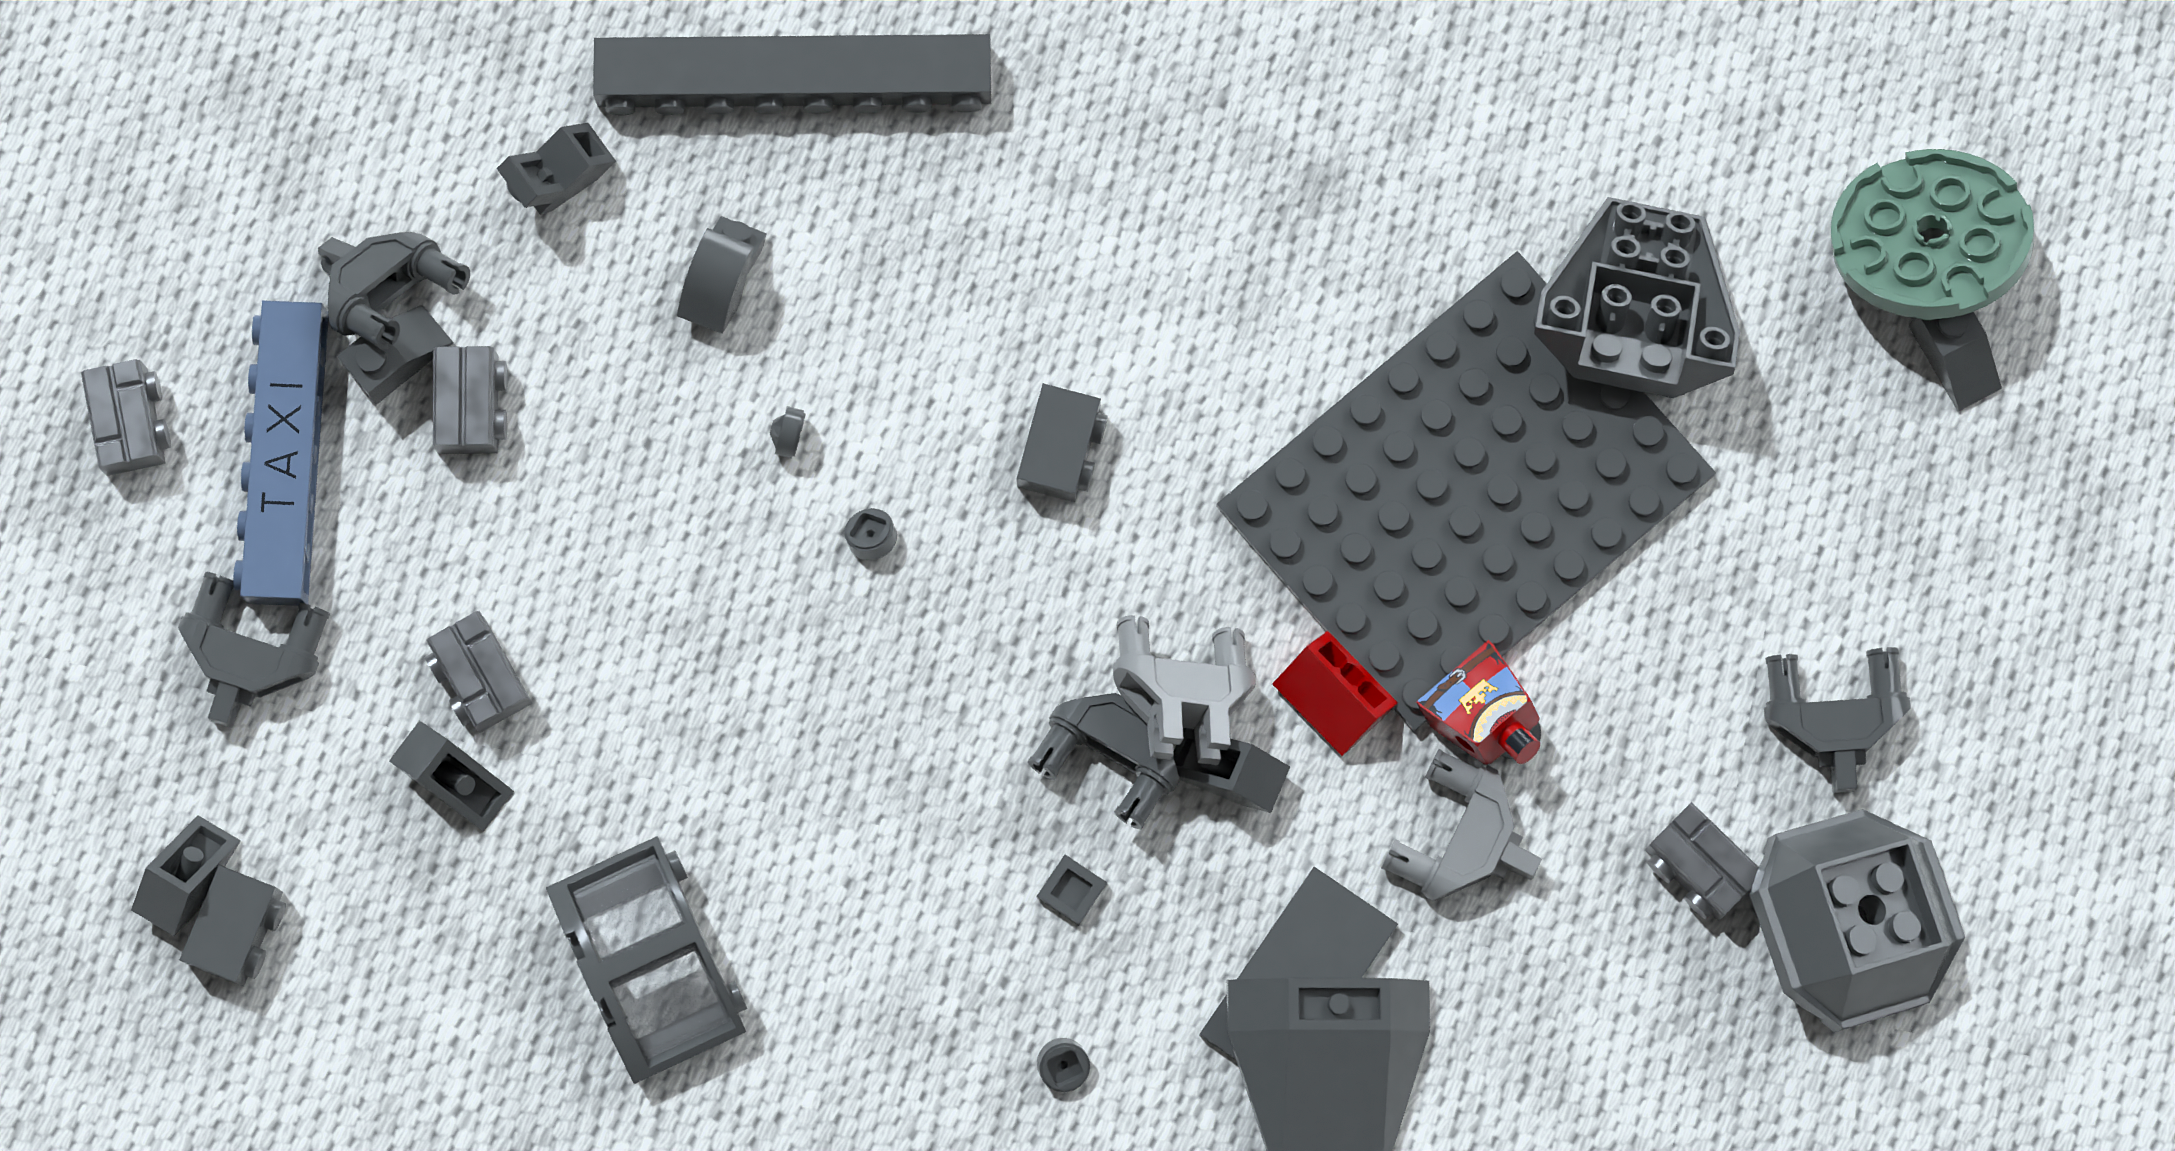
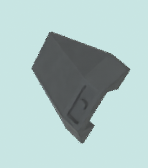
[1534,197,1740,398]
[1226,978,1430,1151]

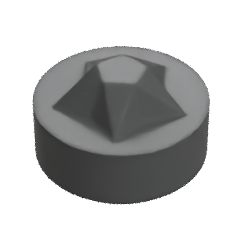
[770,406,806,459]
[844,508,897,560]
[1037,1038,1090,1092]

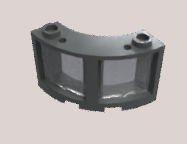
[546,836,747,1084]

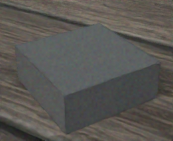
[1037,854,1107,926]

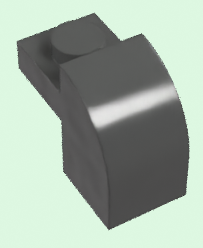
[496,123,616,215]
[676,216,767,334]

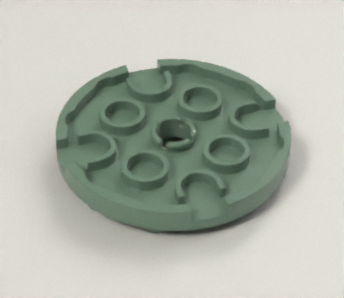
[1831,149,2034,320]

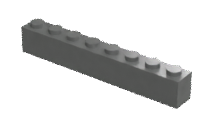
[593,34,991,115]

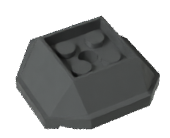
[1750,809,1965,1032]

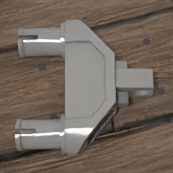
[1381,749,1542,901]

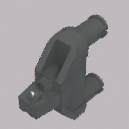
[318,232,470,350]
[178,572,330,728]
[1764,647,1911,793]
[1028,693,1180,829]

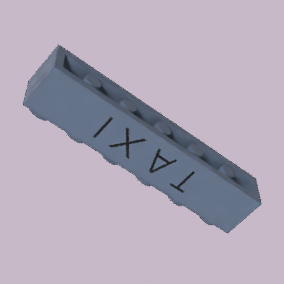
[233,300,329,606]

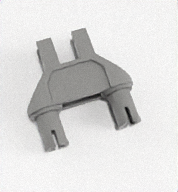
[1113,615,1256,765]

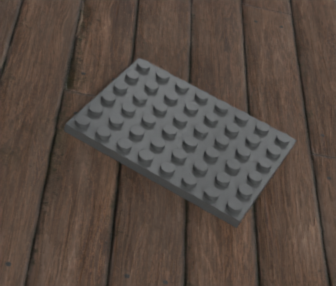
[1216,251,1716,732]

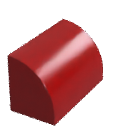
[1272,631,1398,756]

